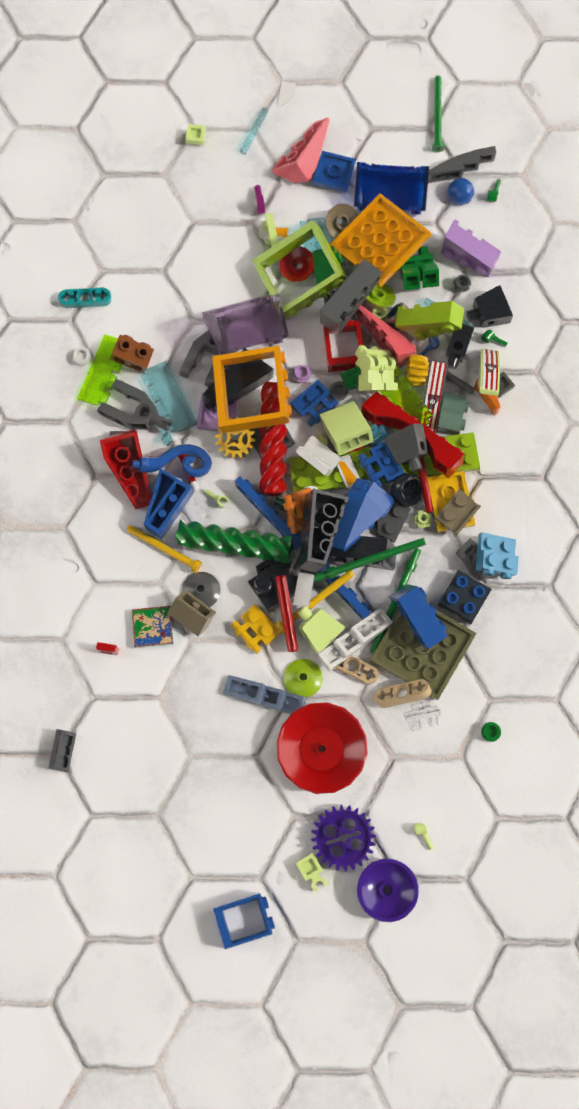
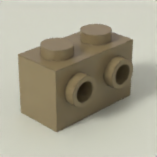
[168,590,216,636]

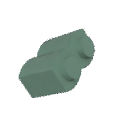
[437,392,469,435]

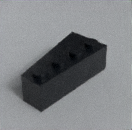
[299,488,349,572]

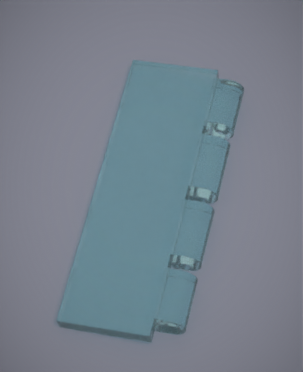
[141,361,197,433]

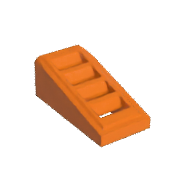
[474,379,501,415]

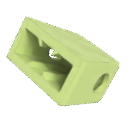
[297,605,345,654]

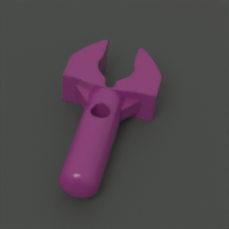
[254,185,266,214]

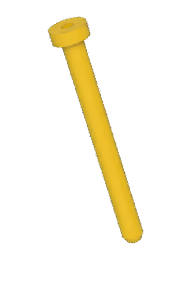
[126,525,202,574]

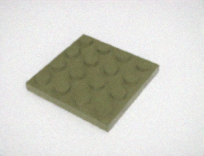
[370,609,477,701]

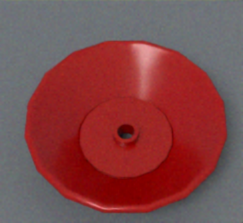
[276,702,368,794]

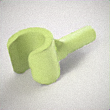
[204,489,229,508]
[414,823,434,850]

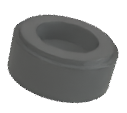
[329,381,348,401]

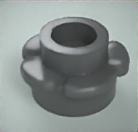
[453,274,471,292]

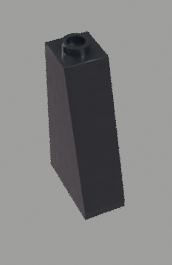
[202,348,274,413]

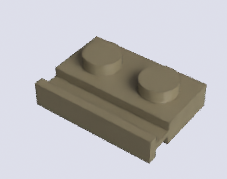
[435,489,481,536]

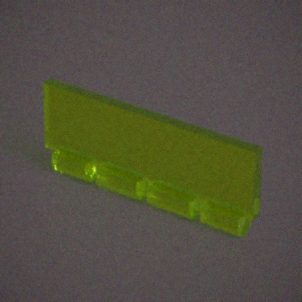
[77,334,122,406]
[380,365,433,426]

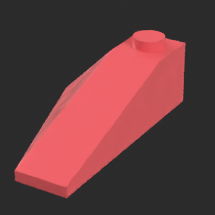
[272,117,330,184]

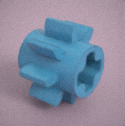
[370,424,390,446]

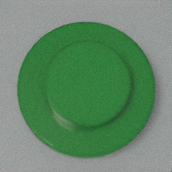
[481,722,501,742]

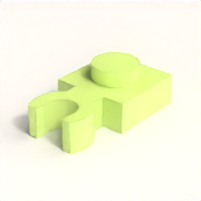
[296,853,327,892]

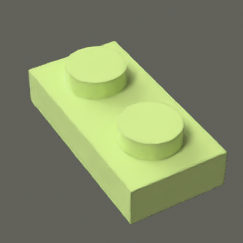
[262,213,279,249]

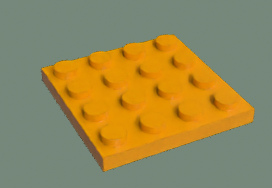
[330,194,432,287]

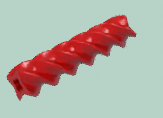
[259,381,287,497]

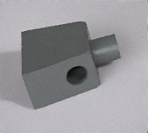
[384,424,428,472]

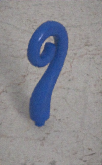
[132,444,212,478]

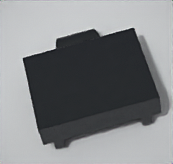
[248,560,298,613]

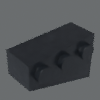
[329,536,396,571]

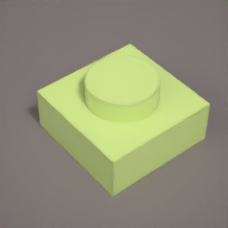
[186,124,206,145]

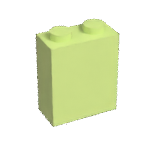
[320,401,374,456]

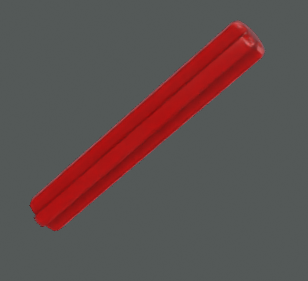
[275,575,298,652]

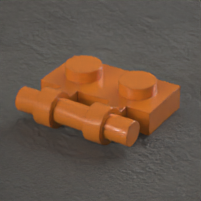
[283,488,311,534]

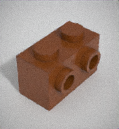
[110,334,154,374]

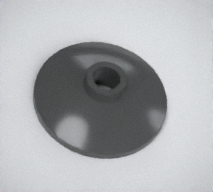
[182,572,220,607]

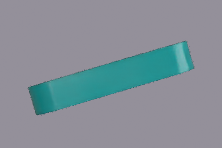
[58,287,112,308]

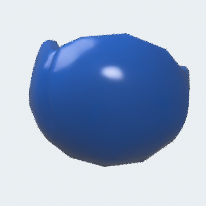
[447,178,474,206]

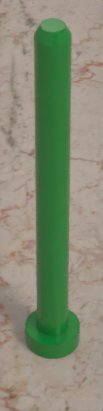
[432,75,444,153]

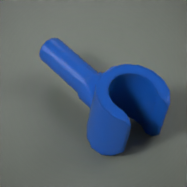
[418,337,440,356]

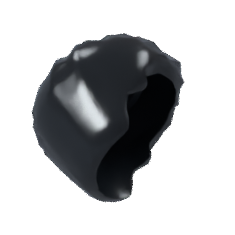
[391,473,422,507]

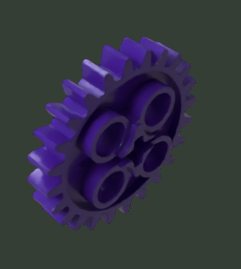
[311,804,376,872]

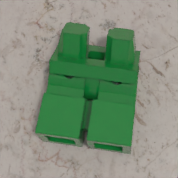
[399,246,439,291]

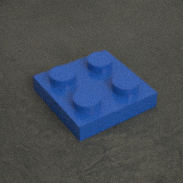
[313,151,356,193]

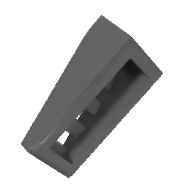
[456,538,487,581]

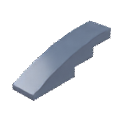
[223,675,307,714]

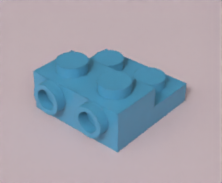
[476,532,519,579]

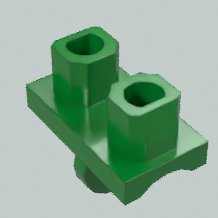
[340,366,361,391]

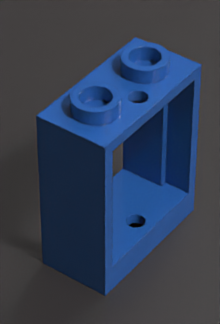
[213,893,275,949]

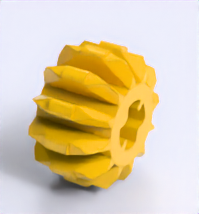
[405,355,429,386]

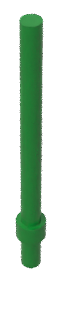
[314,537,426,582]
[369,548,421,654]

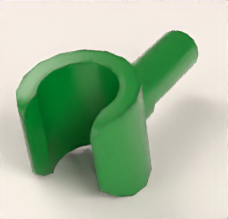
[487,179,501,202]
[481,330,508,346]

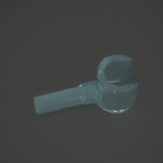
[156,426,173,446]

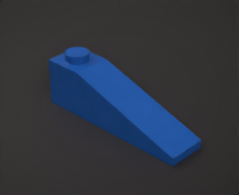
[331,478,395,552]

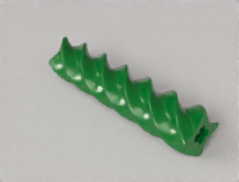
[175,520,294,563]

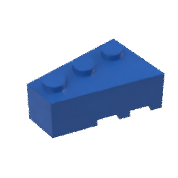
[144,468,193,540]
[389,584,448,649]

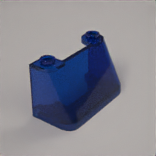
[354,162,429,215]

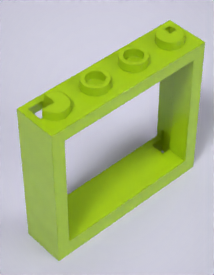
[252,220,347,319]

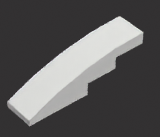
[317,608,393,672]

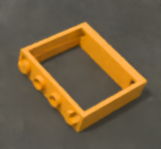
[212,345,292,433]

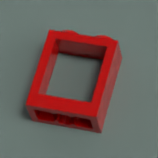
[323,320,363,373]

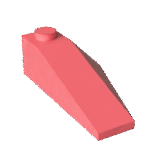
[356,306,416,370]

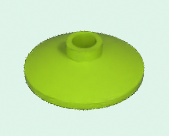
[365,284,396,308]
[284,659,323,698]

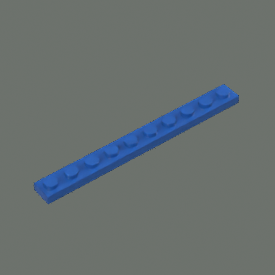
[234,476,371,620]

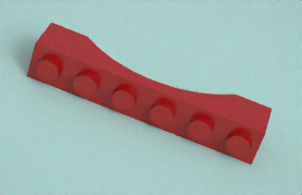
[361,391,465,479]

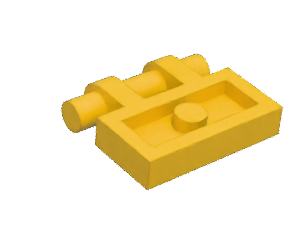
[231,604,281,654]

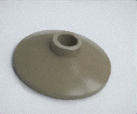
[325,204,358,239]

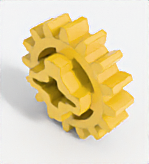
[215,417,256,458]

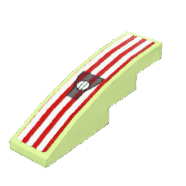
[478,348,500,396]

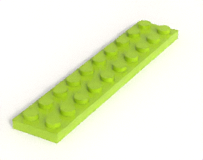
[289,432,480,492]

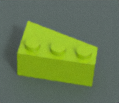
[395,301,464,341]

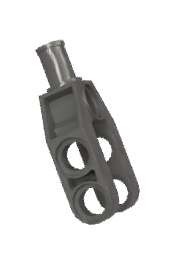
[179,317,232,388]
[97,379,172,431]

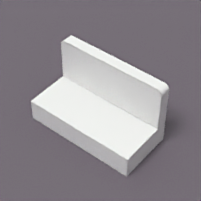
[295,436,341,476]

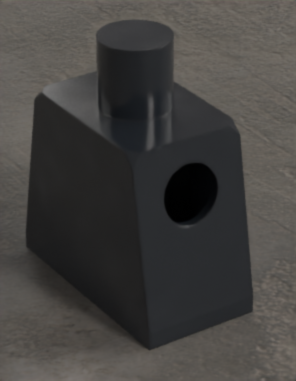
[466,285,513,328]
[445,324,475,369]

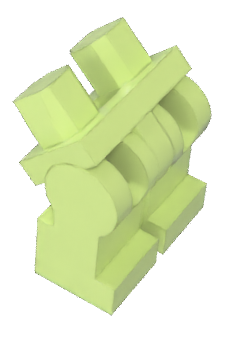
[355,345,398,391]

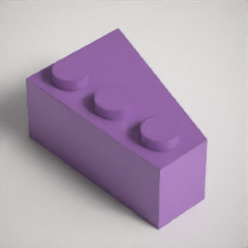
[441,219,501,277]

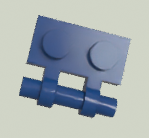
[290,380,339,427]
[358,441,405,487]

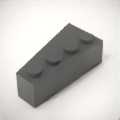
[319,260,382,336]

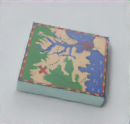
[132,606,174,649]

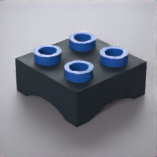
[438,570,492,624]

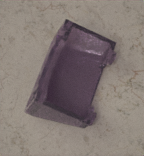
[202,293,289,355]

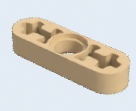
[335,656,379,685]
[374,679,431,708]

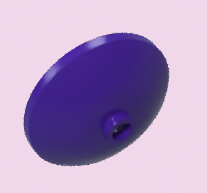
[357,859,419,922]

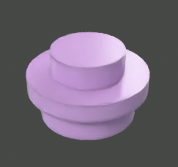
[293,365,311,383]

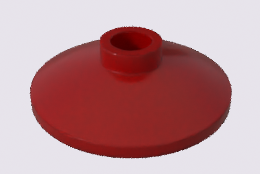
[280,246,315,282]

